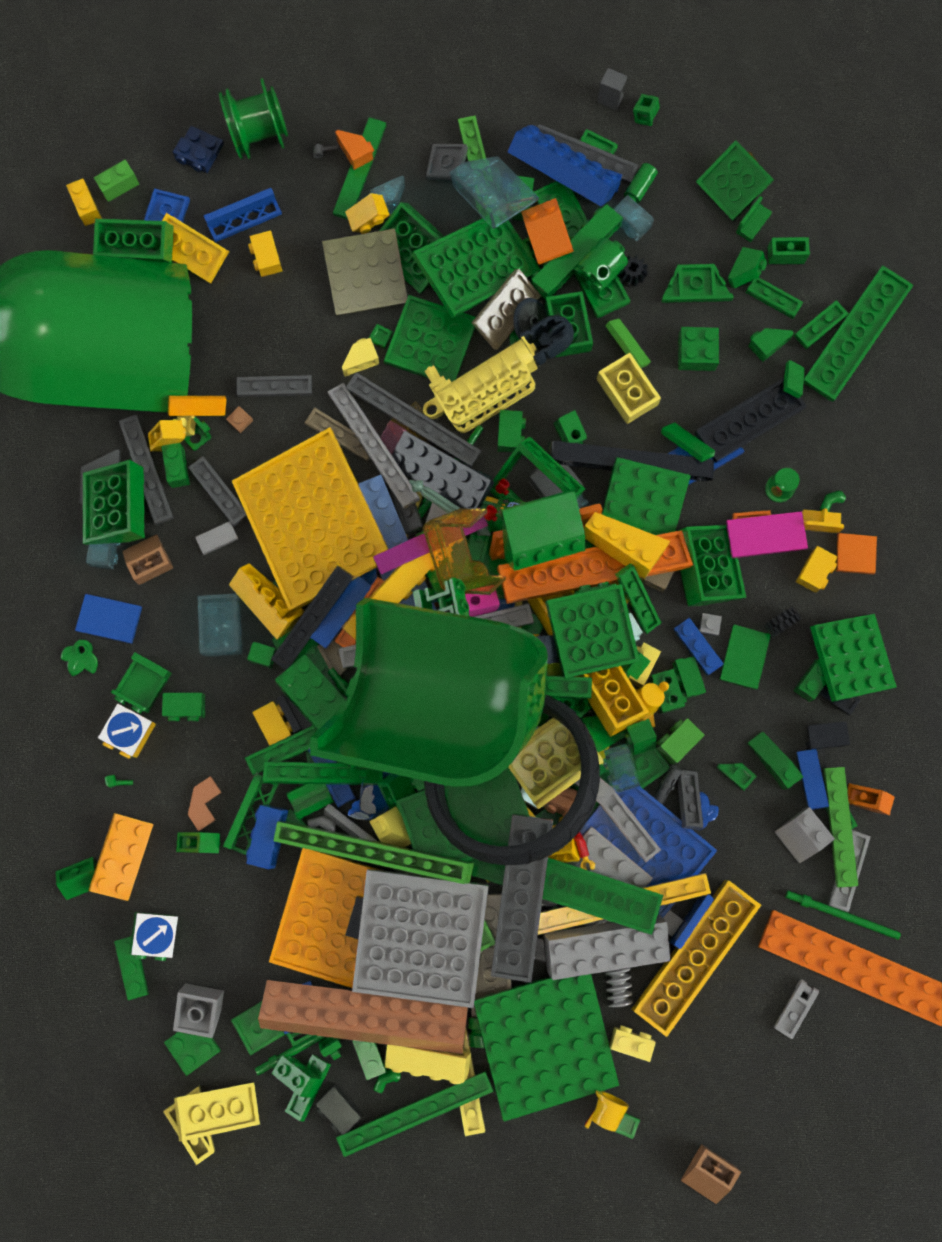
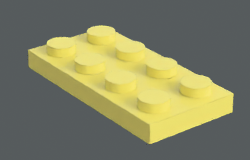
[174,1082,260,1142]

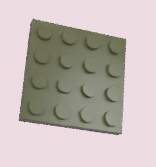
[322,229,407,316]

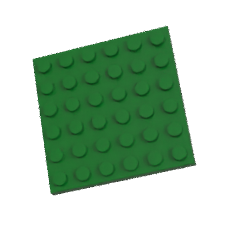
[474,974,619,1122]

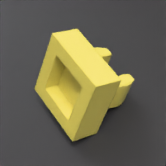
[173,416,196,436]

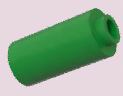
[624,163,658,205]

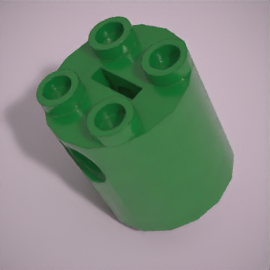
[573,237,628,292]

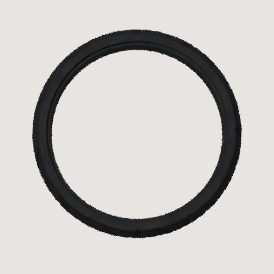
[424,694,600,866]

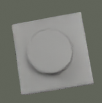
[699,613,722,636]

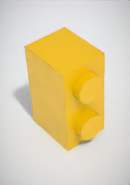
[66,178,102,226]
[345,193,390,234]
[248,230,282,277]
[148,420,186,451]
[796,546,837,593]
[252,701,293,745]

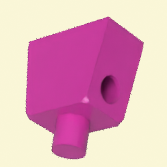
[451,587,500,617]

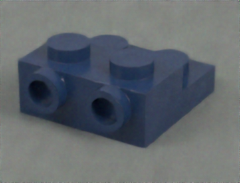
[173,126,224,174]

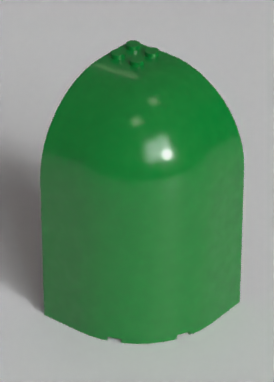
[0,250,192,413]
[310,598,548,787]

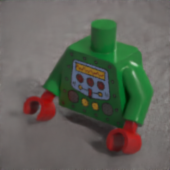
[484,479,526,532]

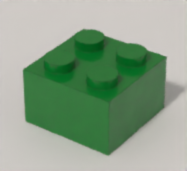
[678,327,719,371]

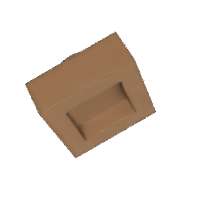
[226,406,253,433]

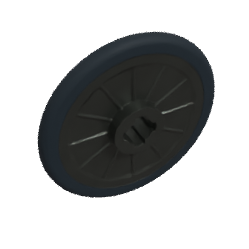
[513,298,547,347]

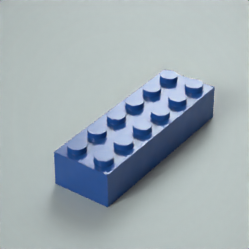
[508,125,621,206]

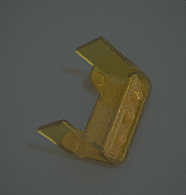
[423,508,506,595]

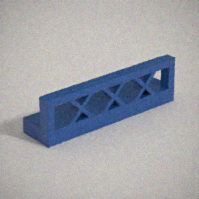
[204,188,282,242]

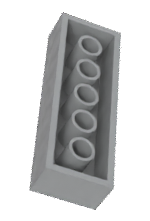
[543,915,670,980]

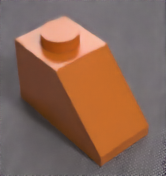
[335,130,374,170]
[847,783,895,816]

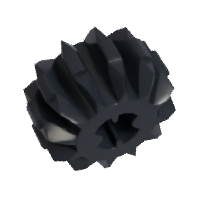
[617,255,648,287]

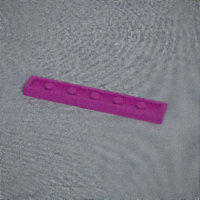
[373,508,488,574]

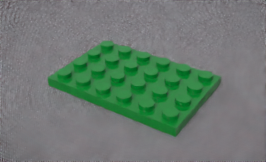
[412,209,541,318]
[396,768,530,876]

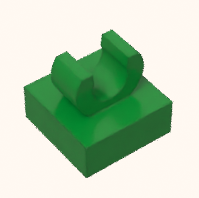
[319,1037,342,1061]

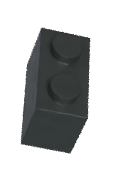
[316,1084,363,1135]

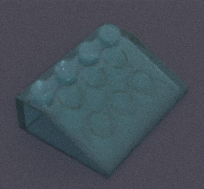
[450,156,539,229]

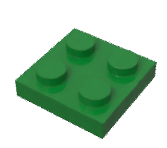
[164,1032,221,1076]

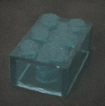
[197,593,242,657]

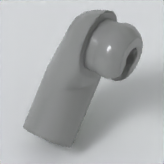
[307,816,336,832]

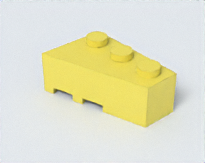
[163,1085,215,1165]

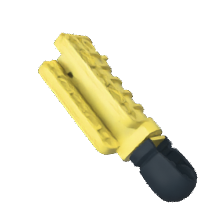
[423,315,574,433]

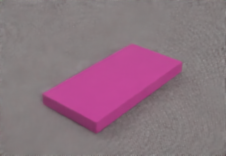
[726,511,808,558]

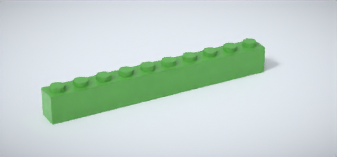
[273,821,474,884]

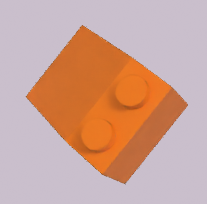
[521,198,574,265]

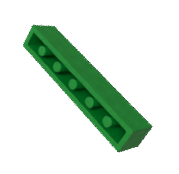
[531,204,623,300]

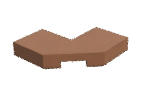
[188,776,222,831]

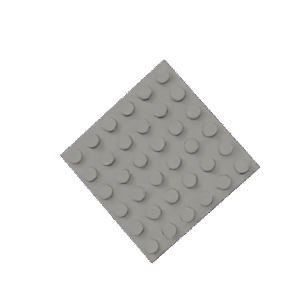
[352,869,488,1008]

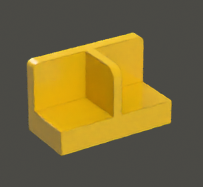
[802,508,844,533]

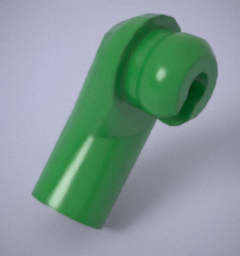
[820,490,846,512]
[373,1069,401,1094]

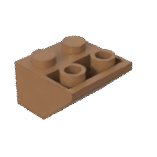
[122,534,174,585]
[681,1144,741,1204]

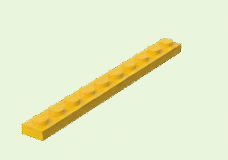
[538,873,711,935]

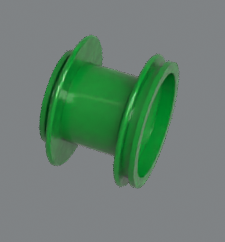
[219,78,288,160]

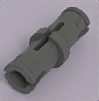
[654,764,682,805]

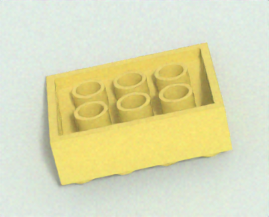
[508,718,604,809]

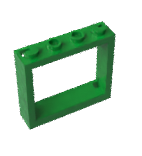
[490,437,585,502]

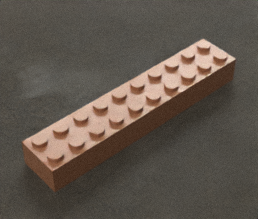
[258,980,468,1054]

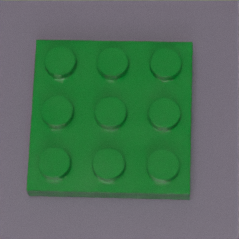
[696,140,774,221]

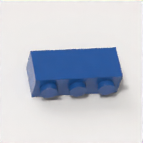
[246,805,289,869]

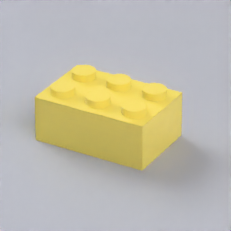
[597,353,661,424]

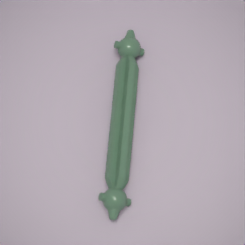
[409,480,491,536]

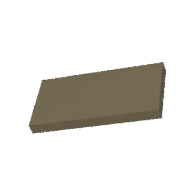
[471,269,541,350]

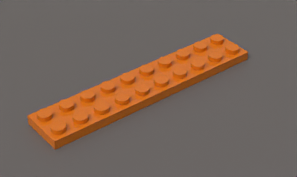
[497,530,693,604]
[758,910,942,1027]

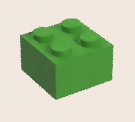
[656,718,704,765]

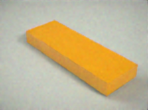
[168,396,227,416]

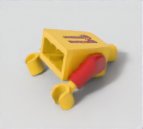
[548,817,595,870]

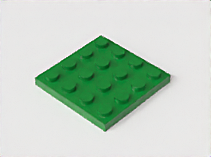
[384,295,476,382]
[601,457,691,535]
[545,584,640,679]
[810,614,896,702]

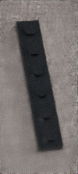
[271,565,354,670]

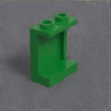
[111,652,172,714]

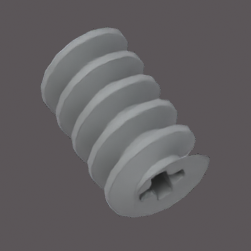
[605,968,633,1007]

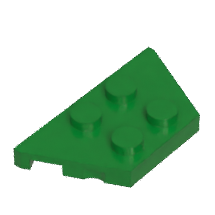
[662,264,733,303]

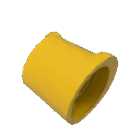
[636,681,669,718]
[585,1090,629,1132]

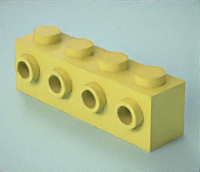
[385,1045,471,1084]

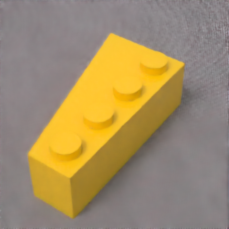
[584,512,670,579]
[229,563,305,639]

